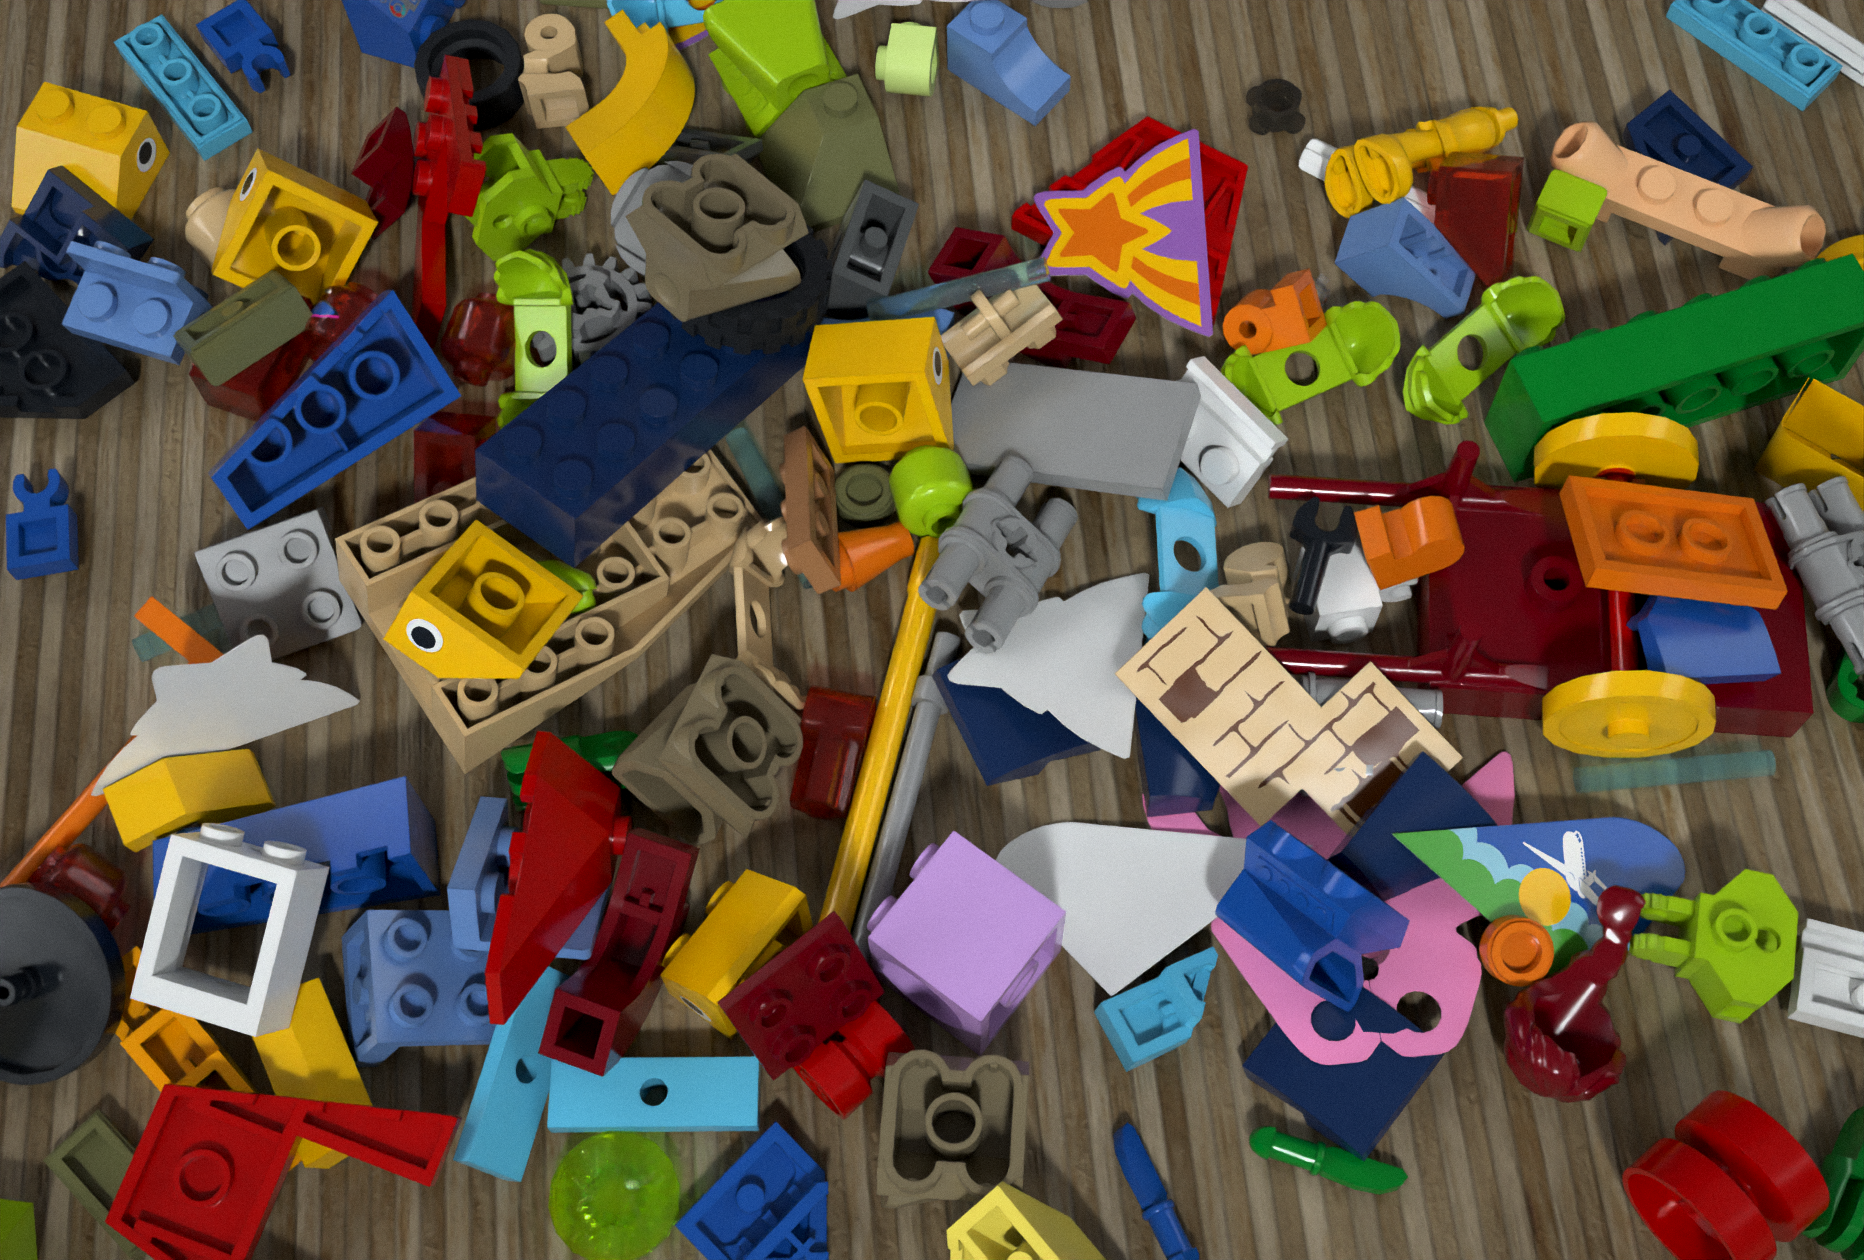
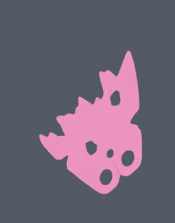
[1142,751,1515,1065]

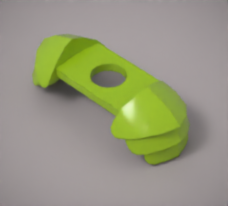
[494,249,574,430]
[1403,276,1565,424]
[1221,301,1401,425]

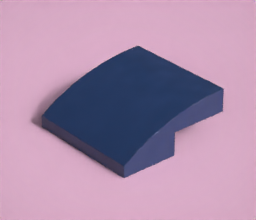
[932,651,1101,786]
[1242,987,1445,1161]

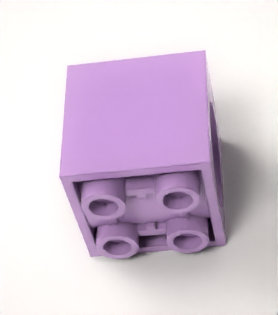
[867,830,1066,1056]

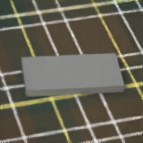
[951,362,1201,501]

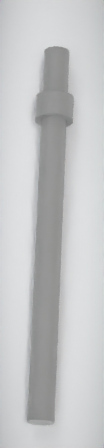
[852,632,960,968]

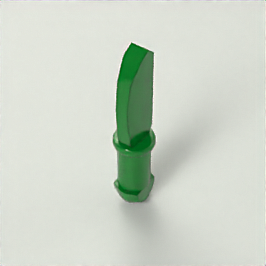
[1249,1126,1408,1195]

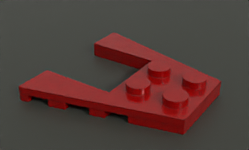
[411,55,486,348]
[105,1084,462,1260]

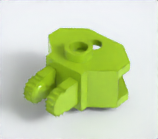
[463,133,594,261]
[1629,869,1799,1024]

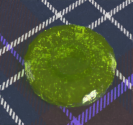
[548,1131,681,1260]

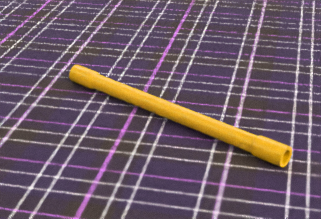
[818,536,939,932]

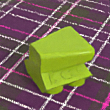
[703,0,847,138]

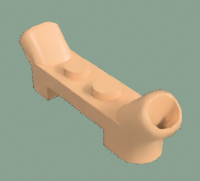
[1550,121,1826,280]

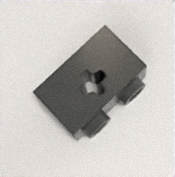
[825,180,919,320]

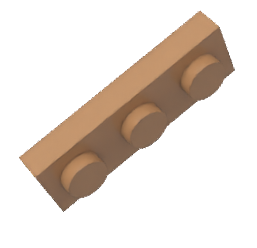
[779,426,841,595]

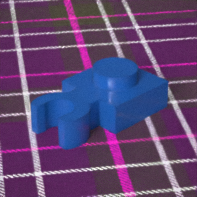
[196,0,291,93]
[6,468,79,580]

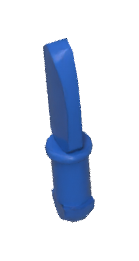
[1113,1122,1200,1260]

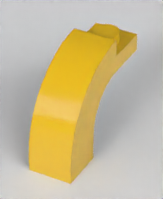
[565,9,695,196]

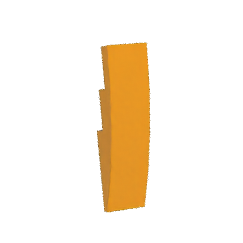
[115,946,302,1172]

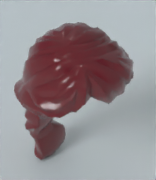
[1503,885,1646,1103]

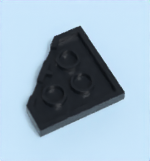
[0,261,135,419]

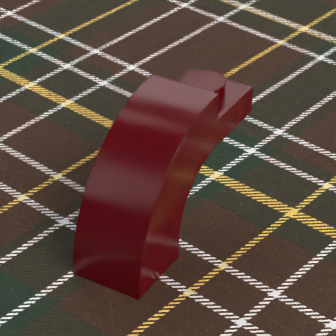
[927,227,1137,369]

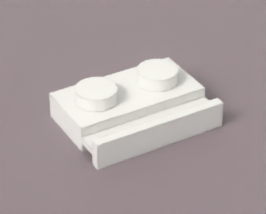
[1176,356,1288,508]
[1787,918,1864,1038]

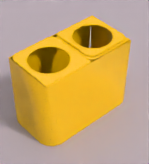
[1754,378,1864,511]

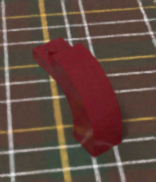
[538,827,700,1077]

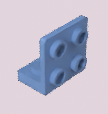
[447,796,615,960]
[341,910,496,1067]

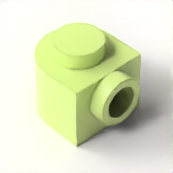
[875,22,940,97]

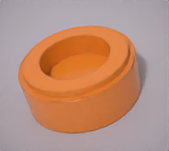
[1479,915,1554,987]

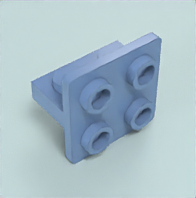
[62,241,213,366]

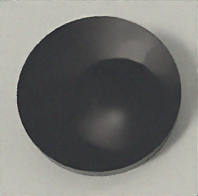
[0,882,126,1085]

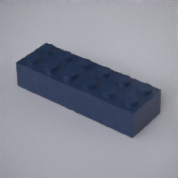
[475,291,813,568]

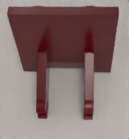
[717,911,885,1081]

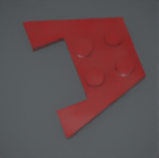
[1011,116,1249,326]

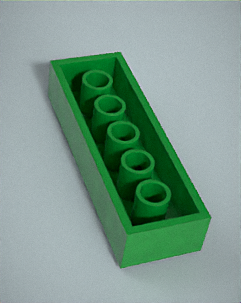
[1484,253,1864,483]

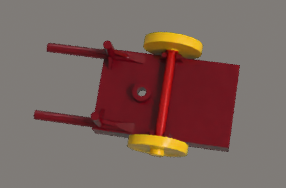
[1265,412,1814,758]

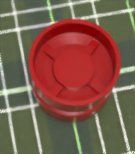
[1622,1090,1830,1260]

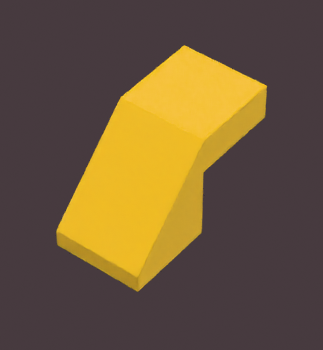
[103,749,276,853]

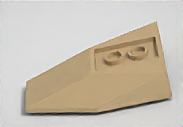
[335,449,762,774]

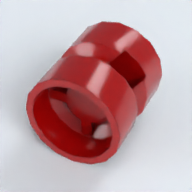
[792,1000,915,1120]

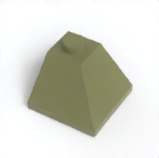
[757,73,900,232]

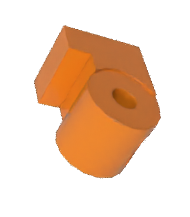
[1223,268,1327,354]
[1354,496,1465,590]

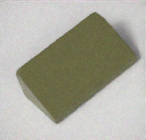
[173,270,315,387]

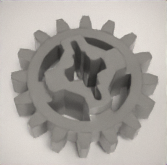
[530,253,652,371]

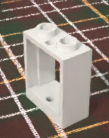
[130,823,329,1037]

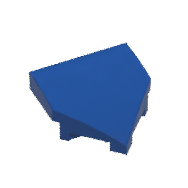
[1626,595,1781,684]
[674,1122,829,1260]

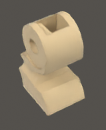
[518,14,590,129]
[1210,542,1293,646]

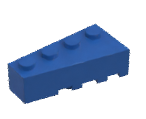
[208,290,461,530]
[153,776,441,935]

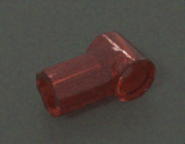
[789,685,877,820]

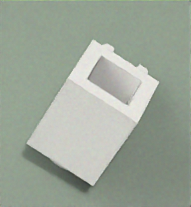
[1293,538,1418,644]

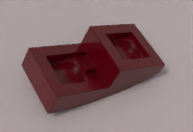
[351,106,414,240]

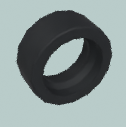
[414,19,524,132]

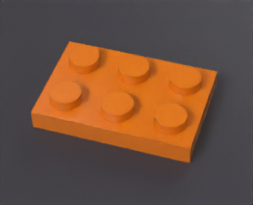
[1559,475,1788,610]

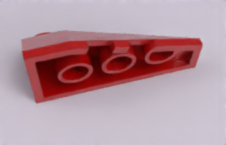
[485,731,633,1025]

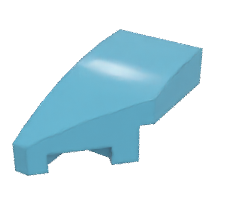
[1094,947,1218,1072]

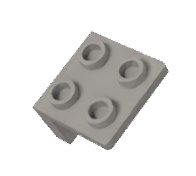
[194,506,362,660]

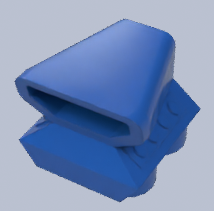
[1215,820,1410,1012]

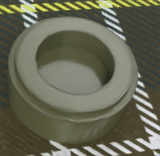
[835,464,895,528]

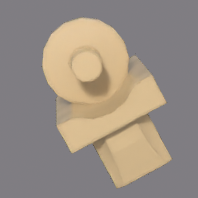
[941,271,1063,386]

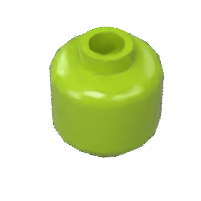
[889,445,975,538]

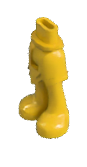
[1324,106,1518,218]

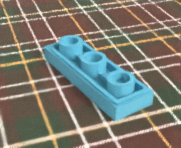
[1666,0,1843,111]
[114,14,253,161]
[453,966,570,1182]
[547,1056,761,1133]

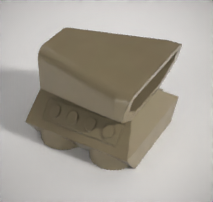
[625,153,809,322]
[612,654,803,845]
[876,1049,1030,1209]

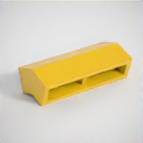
[252,977,373,1169]

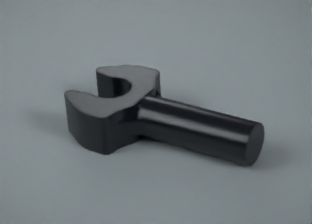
[1289,496,1358,615]

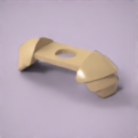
[728,517,810,710]

